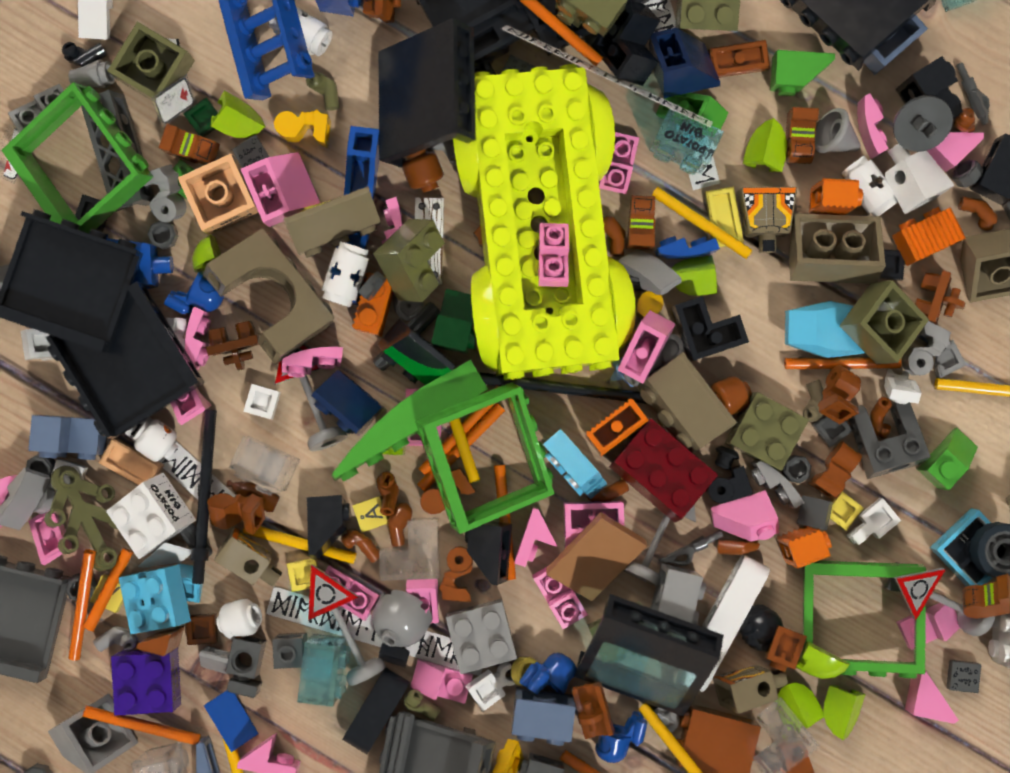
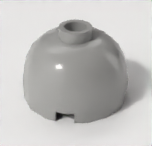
[372,590,432,647]

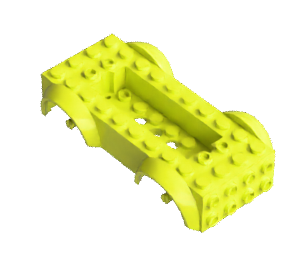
[453,64,636,380]

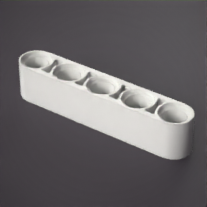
[676,554,770,692]

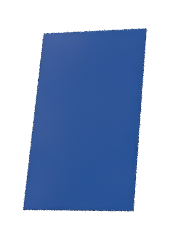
[203,690,259,752]

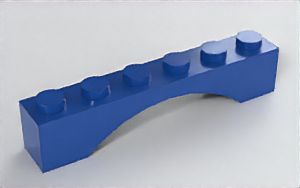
[330,126,380,306]

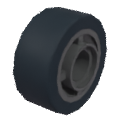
[970,522,1010,578]

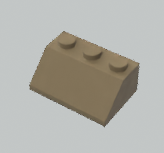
[284,186,381,258]
[789,213,886,284]
[960,229,1010,303]
[637,352,737,453]

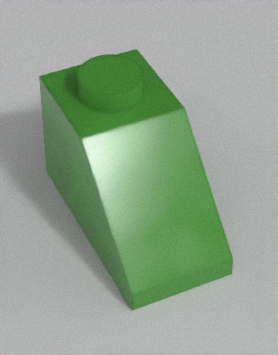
[770,50,835,96]
[656,93,729,138]
[917,428,978,490]

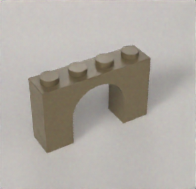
[203,228,335,365]

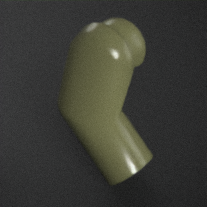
[306,72,339,111]
[404,690,441,721]

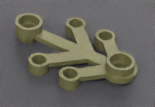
[44,465,118,571]

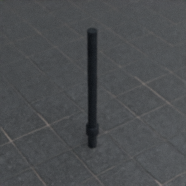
[479,372,648,404]
[191,410,217,584]

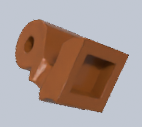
[818,365,861,425]
[808,441,862,498]
[420,467,476,514]
[207,493,266,535]
[439,546,473,603]

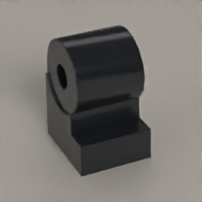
[706,465,753,503]

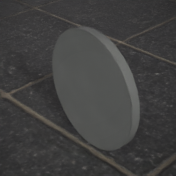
[893,95,953,152]

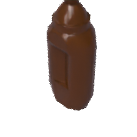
[226,480,280,512]

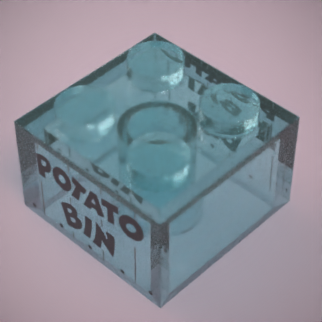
[649,108,724,175]
[297,633,351,707]

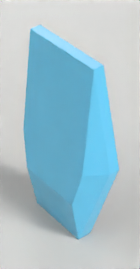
[785,301,865,358]

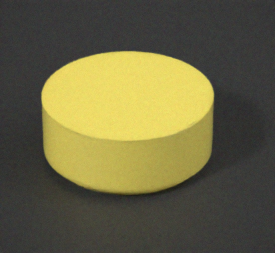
[511,657,537,686]

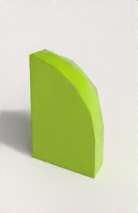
[211,90,265,138]
[742,118,787,172]
[192,235,221,273]
[671,255,717,296]
[796,641,850,679]
[777,682,824,732]
[823,685,866,740]

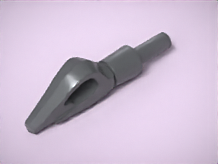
[956,63,990,125]
[658,530,724,566]

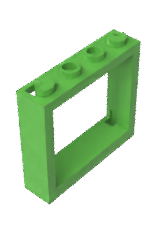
[1,82,153,234]
[415,383,555,534]
[802,560,926,679]

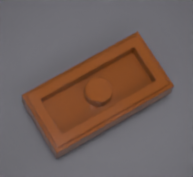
[708,40,770,78]

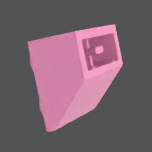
[241,152,320,227]
[563,500,624,548]

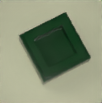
[183,98,218,137]

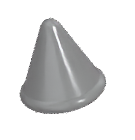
[815,108,860,153]

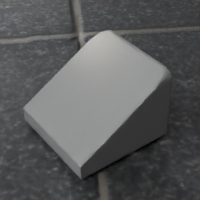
[199,646,230,674]

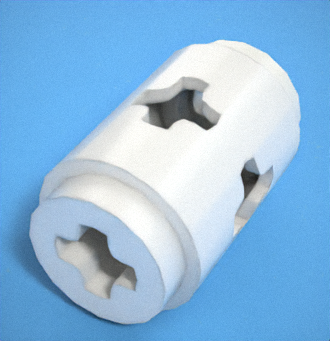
[269,7,333,56]
[841,156,898,217]
[322,242,369,307]

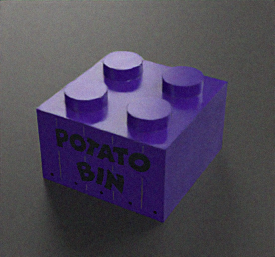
[111,647,181,716]

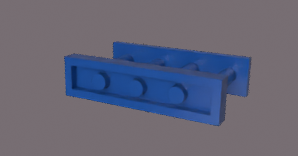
[219,0,315,101]

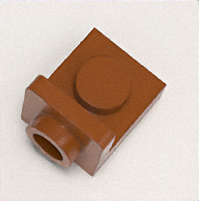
[764,625,807,672]

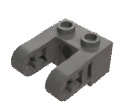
[848,399,931,479]

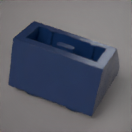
[649,28,720,98]
[311,370,385,434]

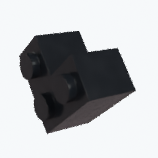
[592,0,660,86]
[896,56,963,120]
[671,296,749,362]

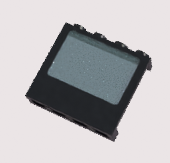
[574,594,724,716]

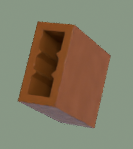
[672,704,761,773]

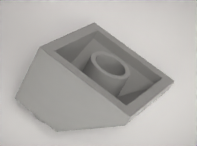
[48,694,138,773]

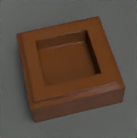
[186,613,218,645]

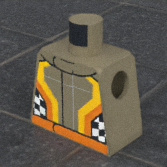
[737,187,797,253]
[214,527,282,587]
[713,665,788,714]

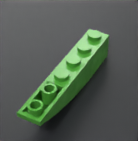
[332,359,489,482]

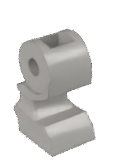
[144,165,186,223]
[902,321,951,376]

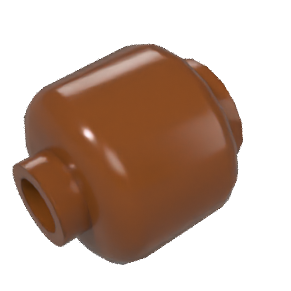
[402,149,444,193]
[710,376,752,416]

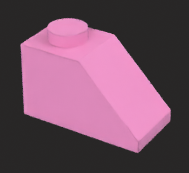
[617,310,675,384]
[711,490,779,542]

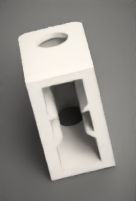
[885,144,954,214]

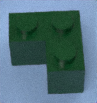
[431,289,476,354]

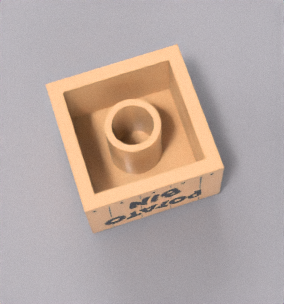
[178,153,259,235]

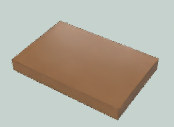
[546,512,647,601]

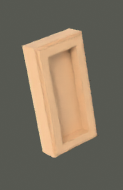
[99,438,165,485]

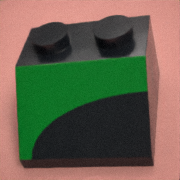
[377,318,455,385]

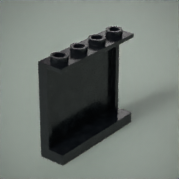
[780,0,936,71]
[378,18,476,168]
[0,209,143,353]
[45,281,205,438]

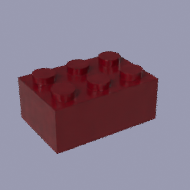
[609,418,718,523]

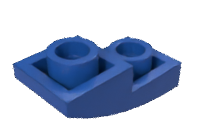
[654,236,720,259]

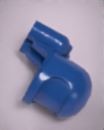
[164,271,224,314]
[519,653,576,695]
[595,711,648,763]

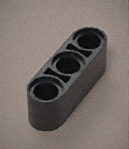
[342,667,410,755]

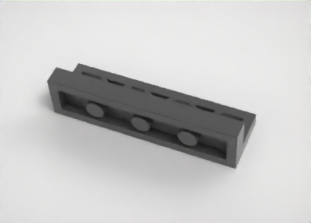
[81,90,155,212]

